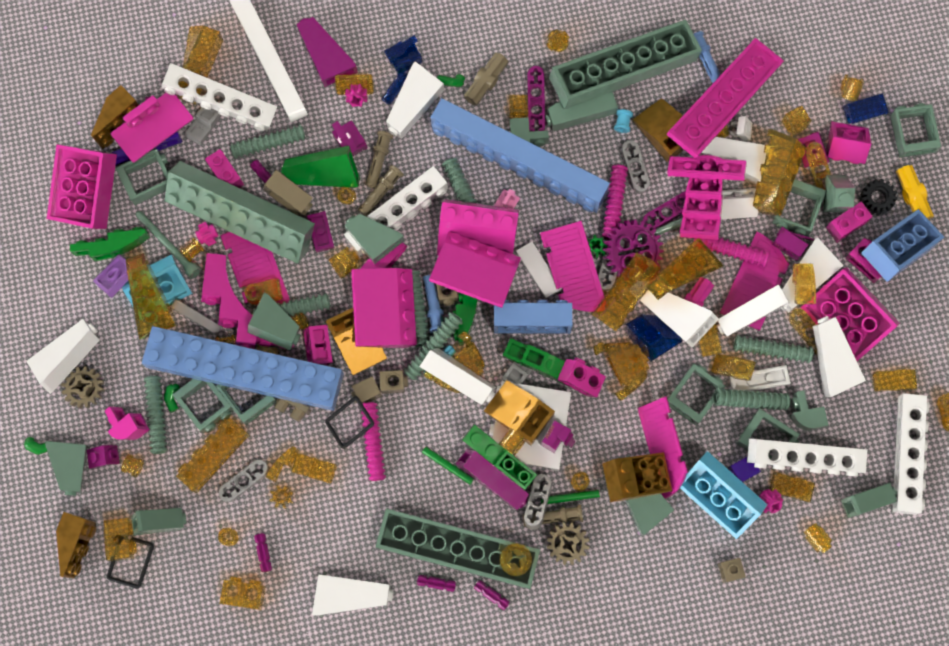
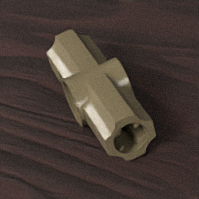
[464,52,508,106]

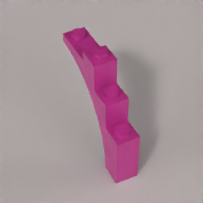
[201,253,294,349]

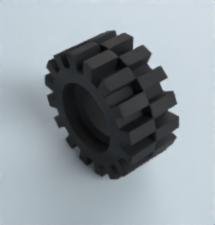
[860,179,898,216]

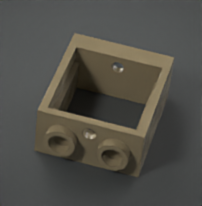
[263,170,313,216]

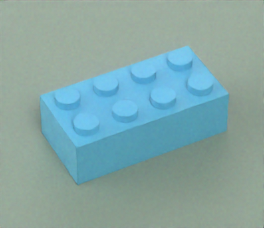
[680,451,768,539]

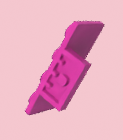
[111,93,193,163]

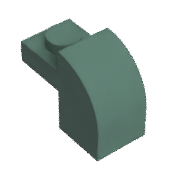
[510,118,549,147]
[790,391,829,431]

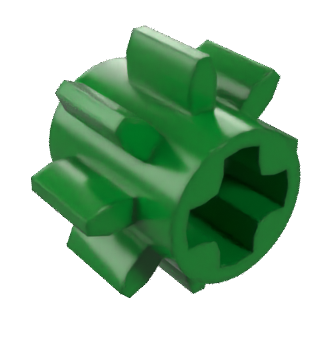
[587,235,608,260]

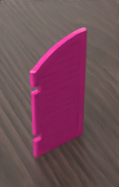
[540,221,608,312]
[220,232,290,306]
[720,232,789,331]
[637,396,688,499]

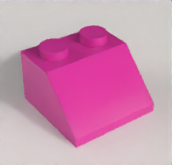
[827,121,871,164]

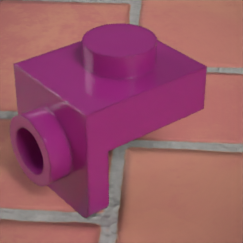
[86,445,120,469]

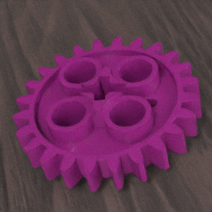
[603,219,664,282]

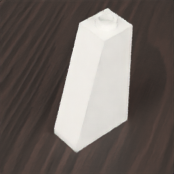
[386,62,444,139]
[699,137,777,186]
[781,237,843,313]
[717,285,789,337]
[640,286,719,348]
[813,316,866,397]
[27,319,100,394]
[419,348,496,405]
[312,575,394,616]

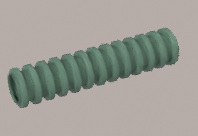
[230,124,306,159]
[442,158,477,203]
[412,270,429,347]
[253,293,331,317]
[403,312,463,380]
[734,335,813,363]
[144,376,168,454]
[713,388,791,411]

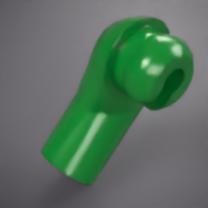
[437,74,465,87]
[164,383,180,413]
[24,437,52,455]

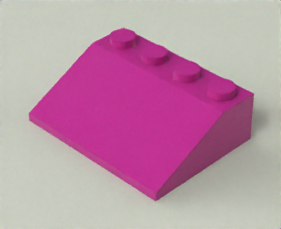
[47,144,117,229]
[437,199,519,256]
[429,231,521,308]
[801,267,900,361]
[351,268,417,348]

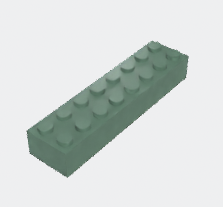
[549,19,702,109]
[164,161,315,264]
[375,509,540,590]

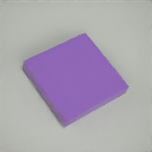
[93,254,138,298]

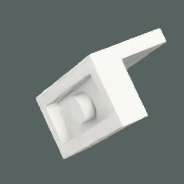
[721,188,759,219]

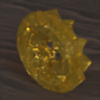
[500,543,532,576]

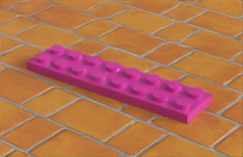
[667,38,784,159]

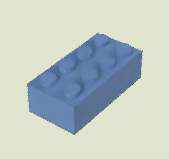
[861,209,945,282]
[494,300,572,334]

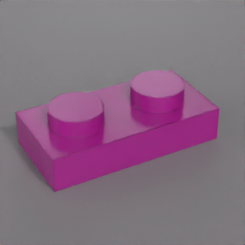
[307,211,335,253]

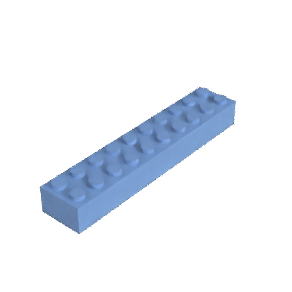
[431,98,610,213]
[141,326,344,411]

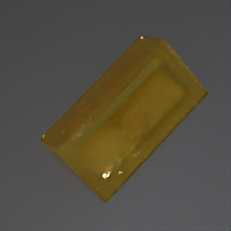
[335,74,374,95]

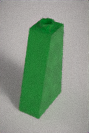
[281,146,360,188]

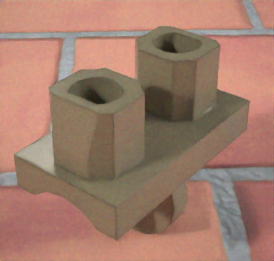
[274,398,311,422]

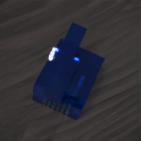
[384,35,423,75]

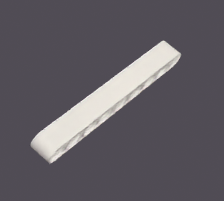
[229,0,308,123]

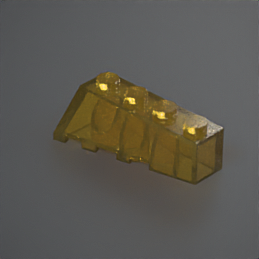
[176,25,224,105]
[753,129,806,216]
[645,238,724,300]
[592,252,661,331]
[126,253,176,340]

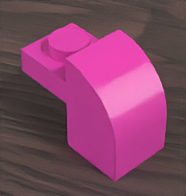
[105,406,150,440]

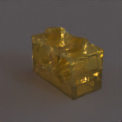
[219,577,266,610]

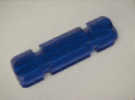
[382,71,408,104]

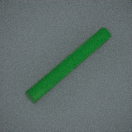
[422,447,474,485]
[540,490,600,505]

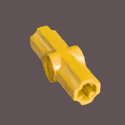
[896,165,934,220]

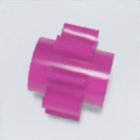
[345,84,368,107]
[195,222,219,247]
[759,489,783,514]

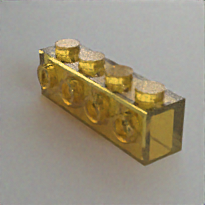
[176,417,250,494]

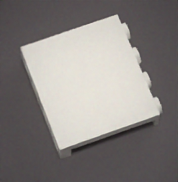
[489,381,571,471]

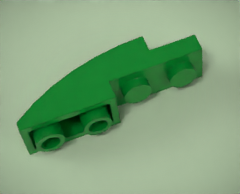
[70,227,150,261]
[452,292,477,346]
[503,338,576,387]
[462,424,537,490]

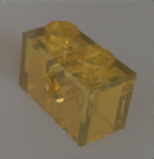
[104,518,137,561]

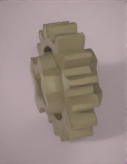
[61,366,105,409]
[547,521,590,565]

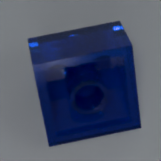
[626,314,683,362]

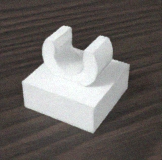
[730,116,753,141]

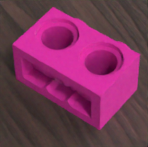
[205,149,244,188]
[826,201,873,243]
[845,238,881,283]
[303,325,333,366]
[557,358,606,398]

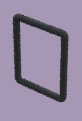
[325,396,374,449]
[107,535,154,589]

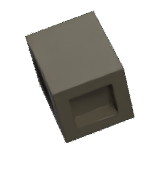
[436,284,458,306]
[379,370,408,394]
[351,376,382,404]
[718,558,746,583]

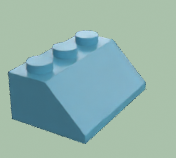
[122,254,192,320]

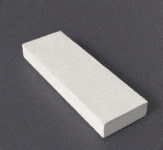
[516,242,562,299]
[729,365,791,392]

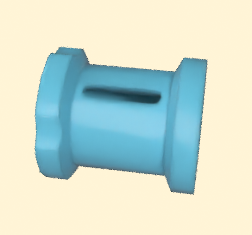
[614,109,633,133]

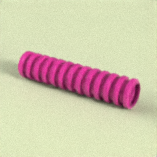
[602,165,628,240]
[693,237,770,268]
[361,402,386,481]

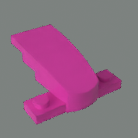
[667,155,747,240]

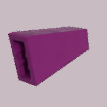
[296,17,358,87]
[455,449,529,510]

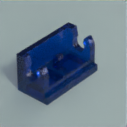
[842,93,889,124]

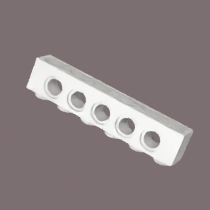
[161,63,277,131]
[344,166,448,256]
[892,393,930,515]
[747,439,867,477]

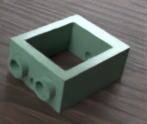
[890,103,942,158]
[116,149,171,206]
[772,177,826,237]
[667,364,726,426]
[173,379,233,434]
[216,385,276,425]
[736,408,800,467]

